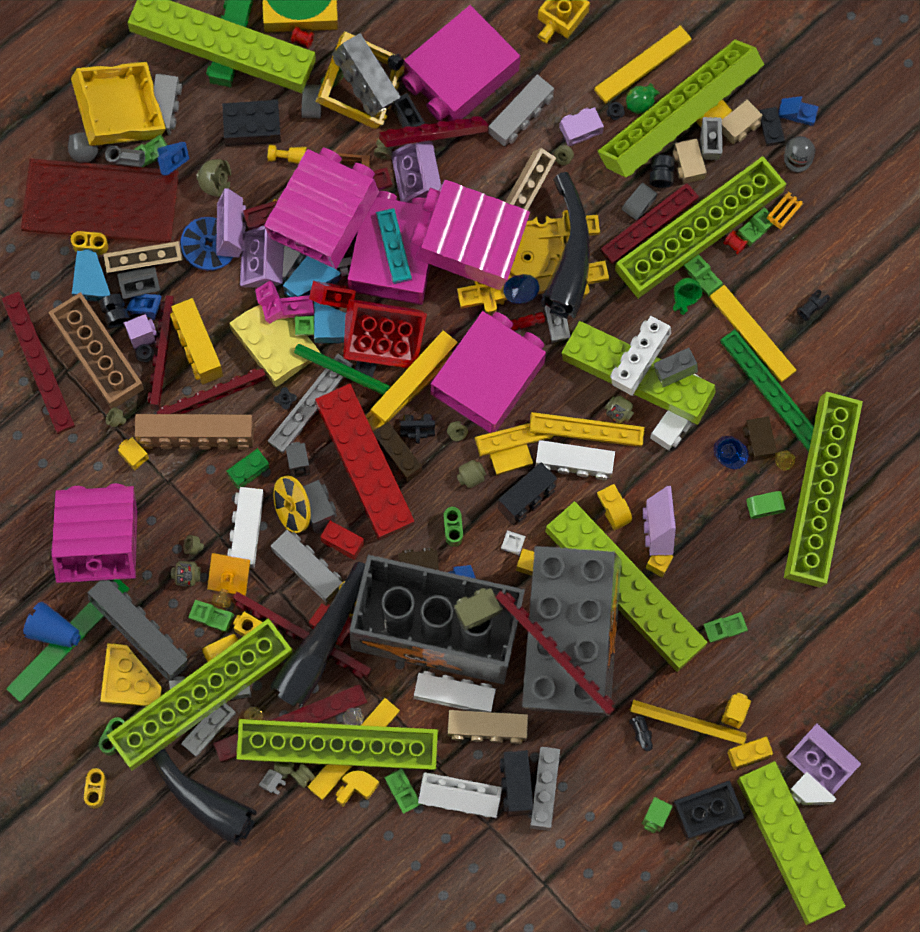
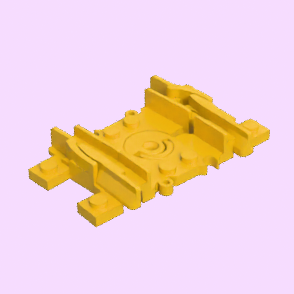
[457,210,609,316]

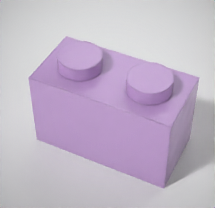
[560,107,604,146]
[124,314,157,351]

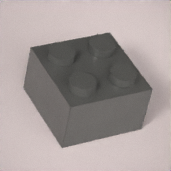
[303,480,337,533]

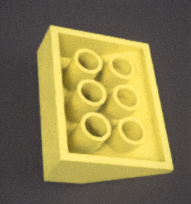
[230,305,321,387]

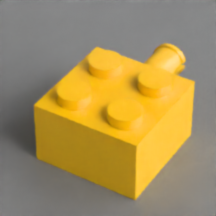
[538,0,590,43]

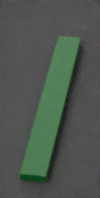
[720,329,814,452]
[6,579,130,703]

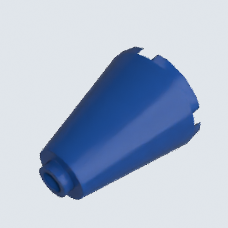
[23,602,81,648]

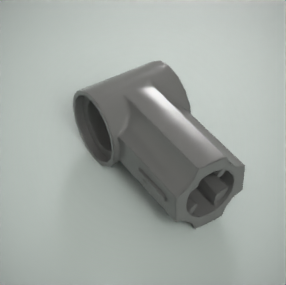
[105,146,145,168]

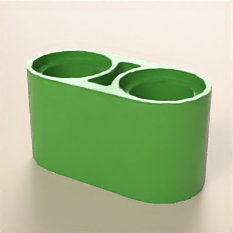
[746,491,786,519]
[444,507,463,547]
[99,717,125,756]

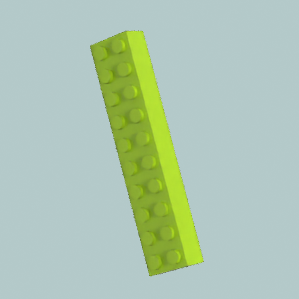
[128,0,316,93]
[597,40,764,177]
[615,156,786,298]
[784,392,863,588]
[545,501,708,672]
[107,618,293,771]
[237,719,438,770]

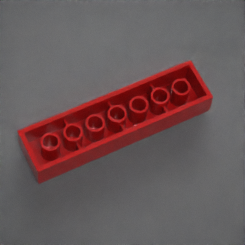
[315,384,415,541]

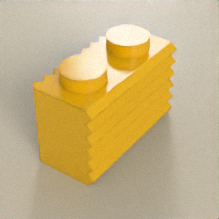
[721,693,751,729]
[727,736,773,770]

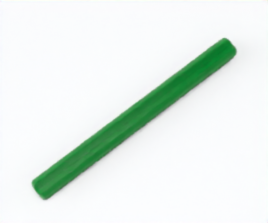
[294,344,391,395]

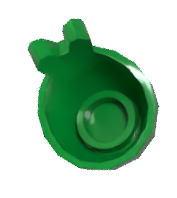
[626,83,660,114]
[673,278,702,315]

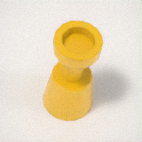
[268,145,307,164]

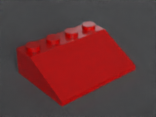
[343,299,427,368]

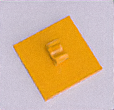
[207,553,250,596]

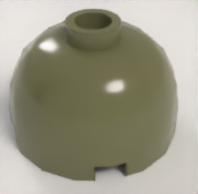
[197,159,231,197]

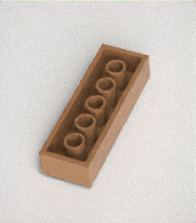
[48,292,144,409]
[135,414,254,450]

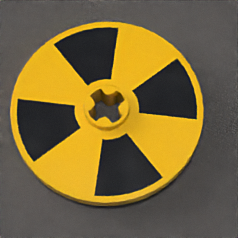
[273,476,311,533]

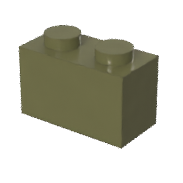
[454,588,502,631]

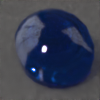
[503,274,540,304]
[713,436,748,469]

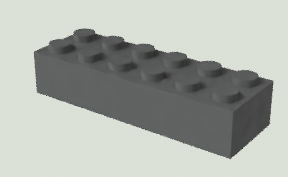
[88,579,188,681]

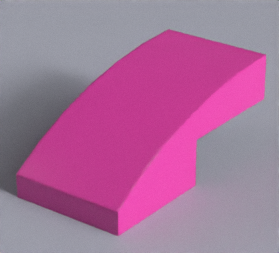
[255,280,285,324]

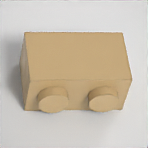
[722,100,762,144]
[672,139,707,184]

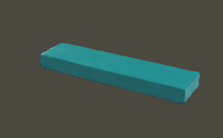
[376,208,412,284]

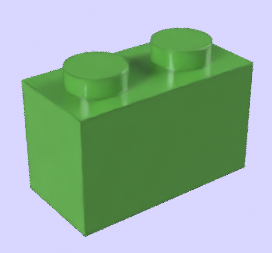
[642,797,672,833]

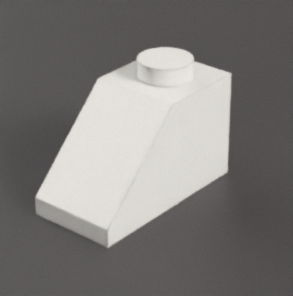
[790,772,836,805]

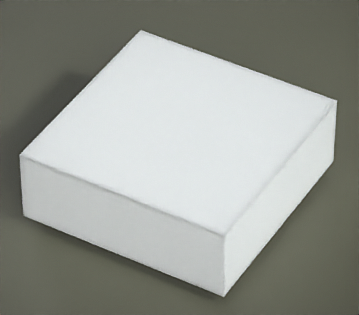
[501,530,526,556]

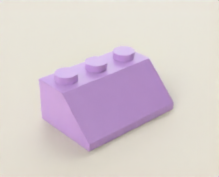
[392,141,441,203]
[216,188,246,257]
[240,226,284,287]
[643,486,675,555]
[786,724,861,795]

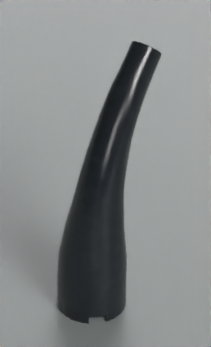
[541,172,590,319]
[270,562,366,708]
[151,748,257,846]

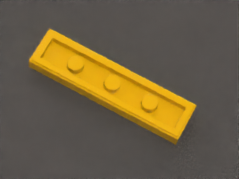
[475,423,553,456]

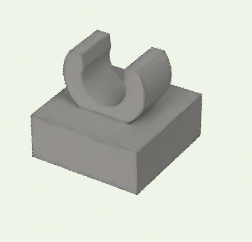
[337,257,352,276]
[259,769,286,794]

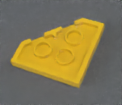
[100,643,162,707]

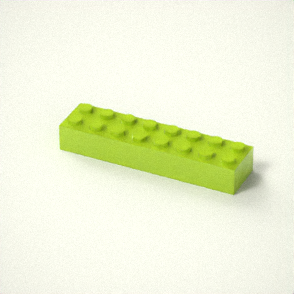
[562,321,716,425]
[737,761,846,925]

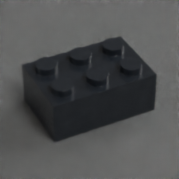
[222,100,281,146]
[498,462,557,525]
[499,750,533,817]
[672,780,744,841]

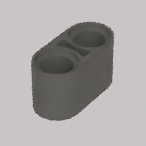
[302,84,322,119]
[622,183,658,221]

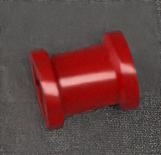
[291,27,314,48]
[723,230,748,255]

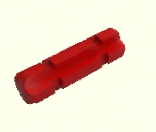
[510,312,545,331]

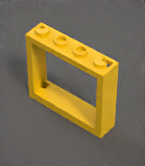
[315,32,405,129]

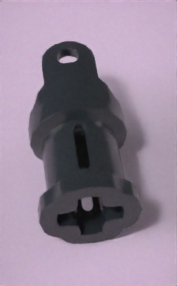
[796,290,830,321]
[629,715,653,751]

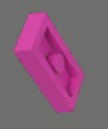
[279,295,314,319]

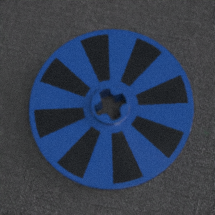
[181,217,234,271]

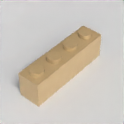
[505,148,556,210]
[104,241,183,273]
[448,710,528,744]

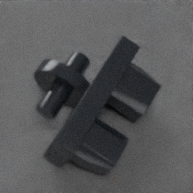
[400,414,435,444]

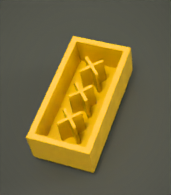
[170,298,223,385]

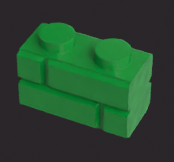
[226,448,270,490]

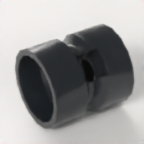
[649,155,675,188]
[99,294,130,328]

